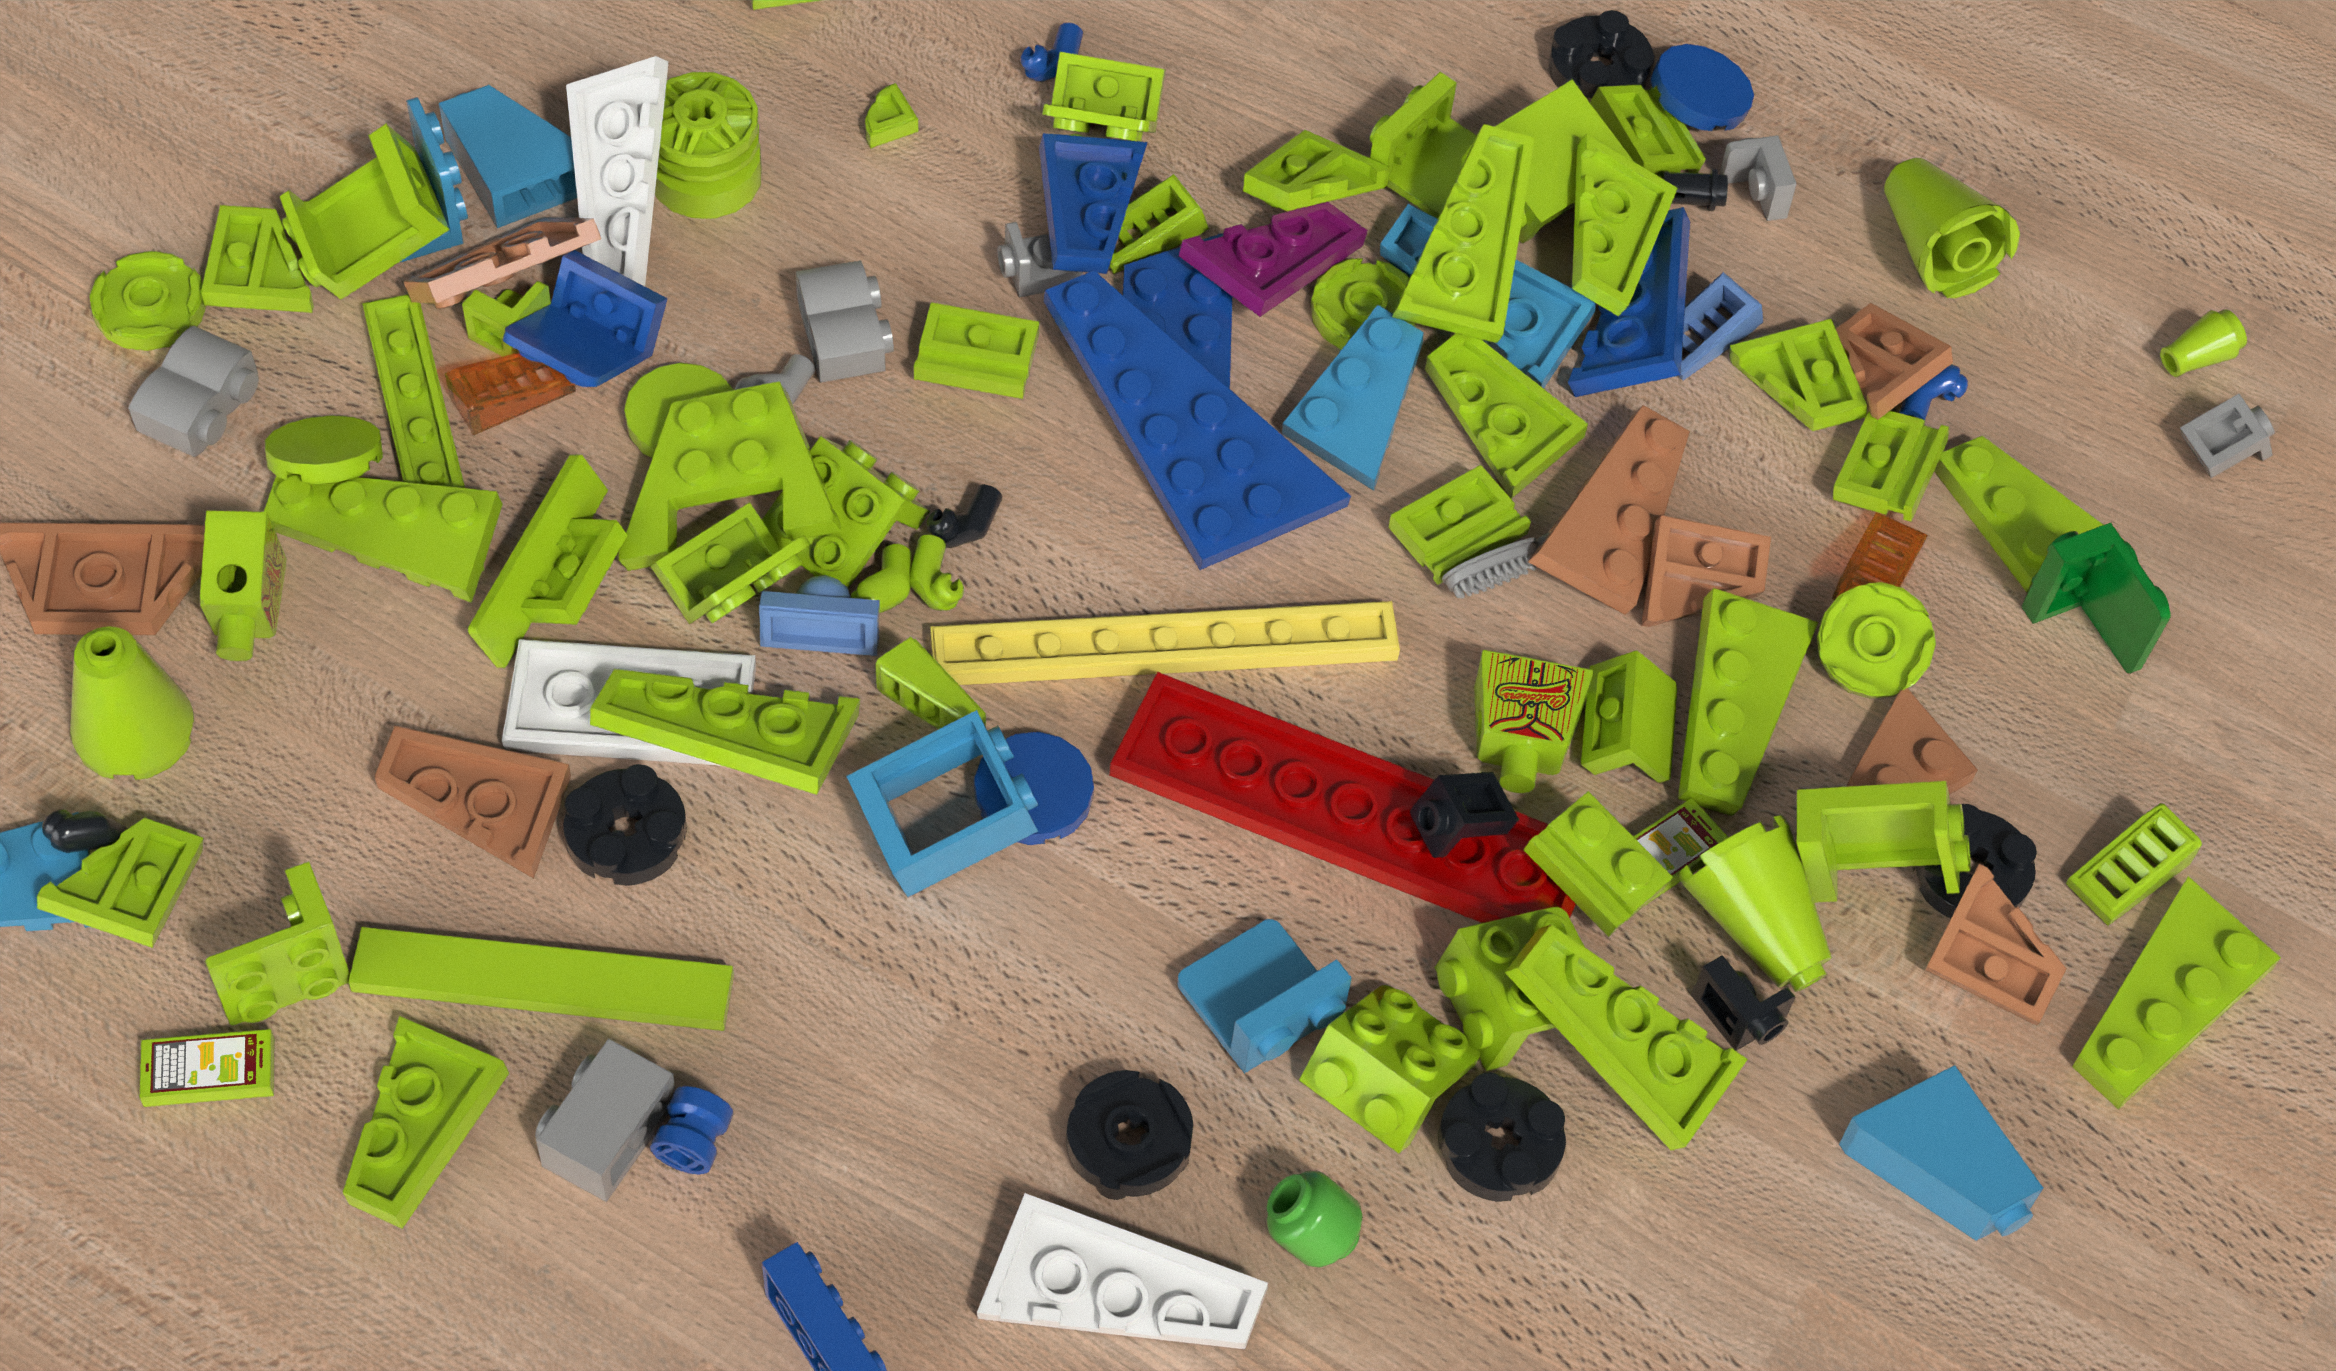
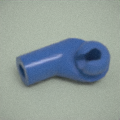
[1020,23,1083,82]

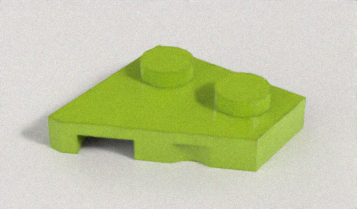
[1243,130,1390,211]
[37,818,203,948]

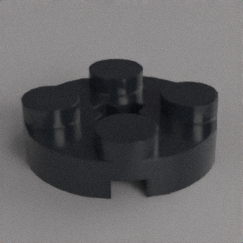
[1548,10,1655,98]
[563,764,687,886]
[1912,804,2037,919]
[1066,1070,1194,1200]
[1438,1072,1566,1202]

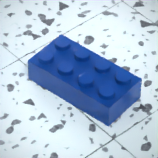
[762,1242,887,1371]

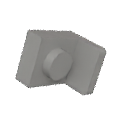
[1719,135,1797,221]
[997,222,1083,298]
[2180,394,2275,478]

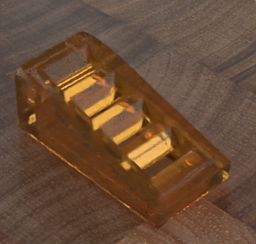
[445,353,576,436]
[1832,512,1928,600]

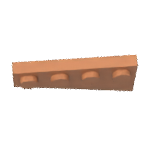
[1528,405,1690,615]

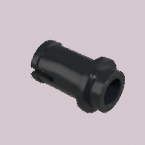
[1661,169,1728,211]

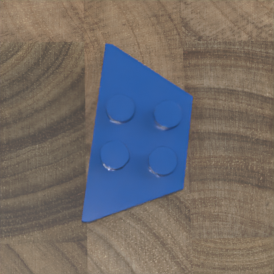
[1123,233,1233,389]

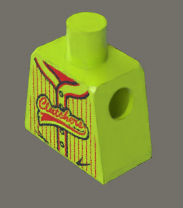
[200,510,287,661]
[1474,650,1593,793]

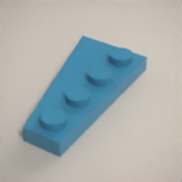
[1380,204,1596,389]

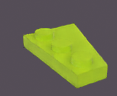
[1572,134,1678,316]
[343,1016,509,1229]

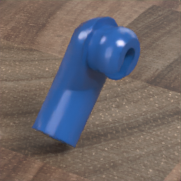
[1899,364,1968,420]

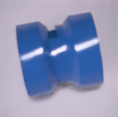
[650,1086,734,1175]

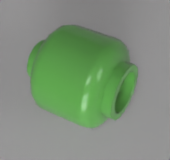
[1267,1170,1363,1268]

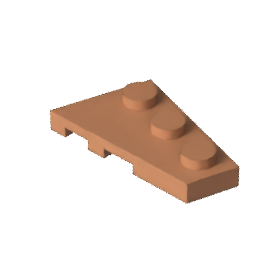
[403,218,602,309]
[375,726,571,879]

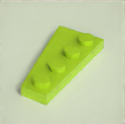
[1392,124,1536,343]
[2072,876,2281,1110]

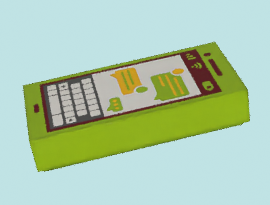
[1633,798,1729,905]
[139,1029,275,1107]

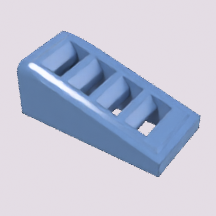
[1679,272,1763,381]

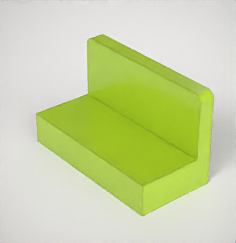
[1581,650,1677,783]

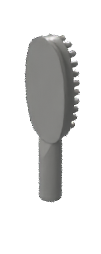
[1442,532,1550,599]

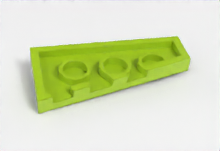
[264,472,503,603]
[1678,588,1818,816]
[590,669,860,795]
[1505,924,1748,1151]

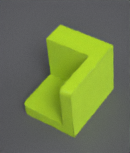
[462,281,551,363]

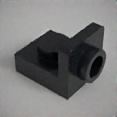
[1410,772,1519,858]
[1691,955,1796,1051]

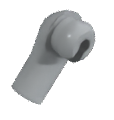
[735,354,815,404]

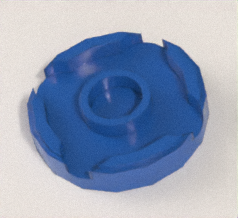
[1650,44,1754,131]
[974,732,1094,845]

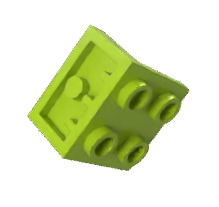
[205,861,350,1026]

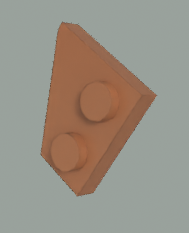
[1836,303,1953,420]
[1846,688,1978,795]
[1925,864,2067,1026]

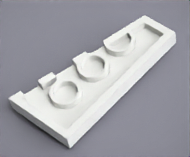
[566,56,669,286]

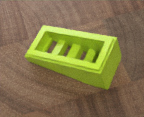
[1109,174,1209,274]
[875,637,986,729]
[2066,803,2202,926]

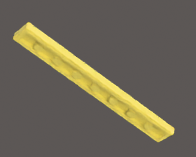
[930,601,1400,685]

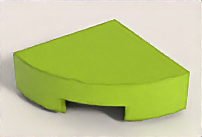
[865,83,919,149]

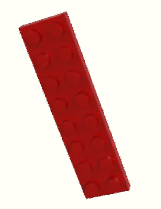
[1109,672,1576,923]

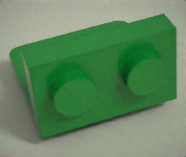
[2021,522,2171,674]

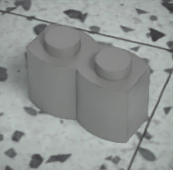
[796,260,894,383]
[128,326,259,457]

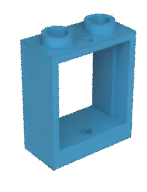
[847,710,1039,897]

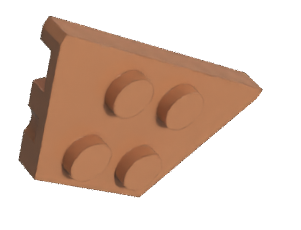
[0,523,205,635]

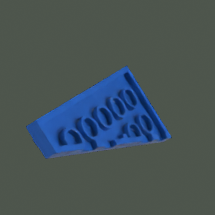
[1043,270,1351,570]

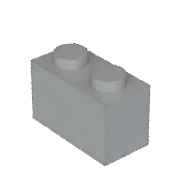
[535,1038,676,1202]

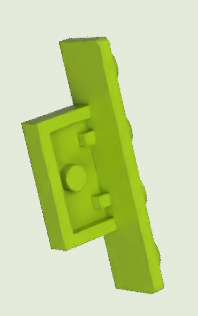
[468,454,628,668]

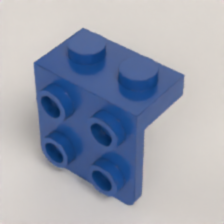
[503,250,668,387]

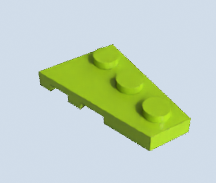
[1425,333,1588,499]
[1934,436,2124,593]

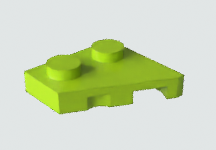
[201,205,314,313]
[1729,319,1867,431]

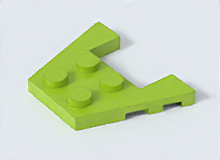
[619,381,841,571]

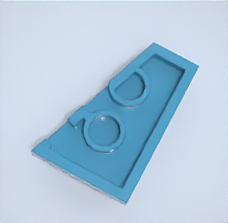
[1282,305,1424,491]

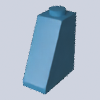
[439,85,577,228]
[1839,1065,2044,1241]

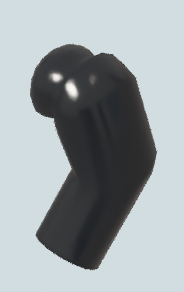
[927,484,1003,548]
[42,809,128,853]

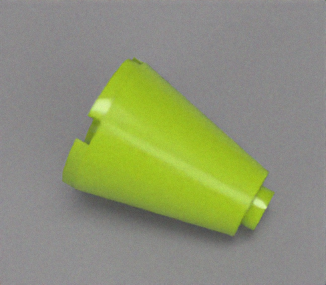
[1884,158,2020,298]
[70,626,194,780]
[1678,815,1832,992]

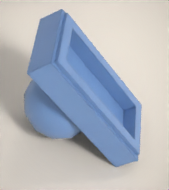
[759,575,880,656]

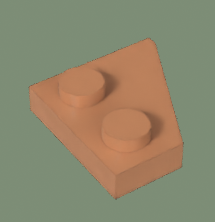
[1641,515,1771,627]

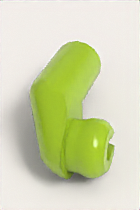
[910,535,964,611]
[851,544,911,613]

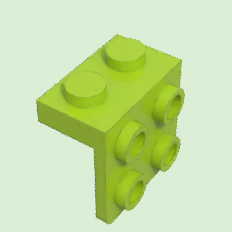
[1042,52,1166,142]
[1370,72,1477,219]
[762,436,930,588]
[651,502,811,625]
[1434,907,1585,1071]
[1299,985,1481,1154]

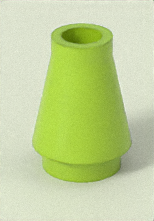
[2160,309,2247,377]

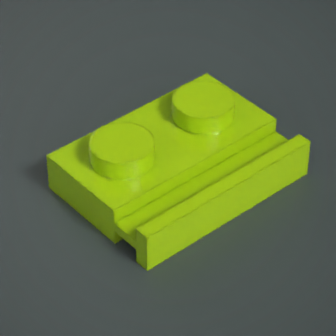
[1590,85,1706,177]
[914,302,1039,399]
[1833,411,1949,522]
[1388,465,1531,585]
[1524,791,1673,937]

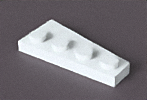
[977,1193,1268,1349]

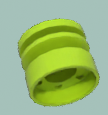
[655,72,762,219]

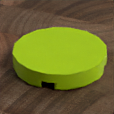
[89,251,206,351]
[1310,258,1417,350]
[624,363,734,458]
[265,415,383,484]
[1817,582,1936,699]

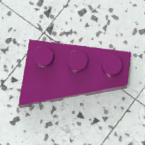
[1179,202,1368,317]

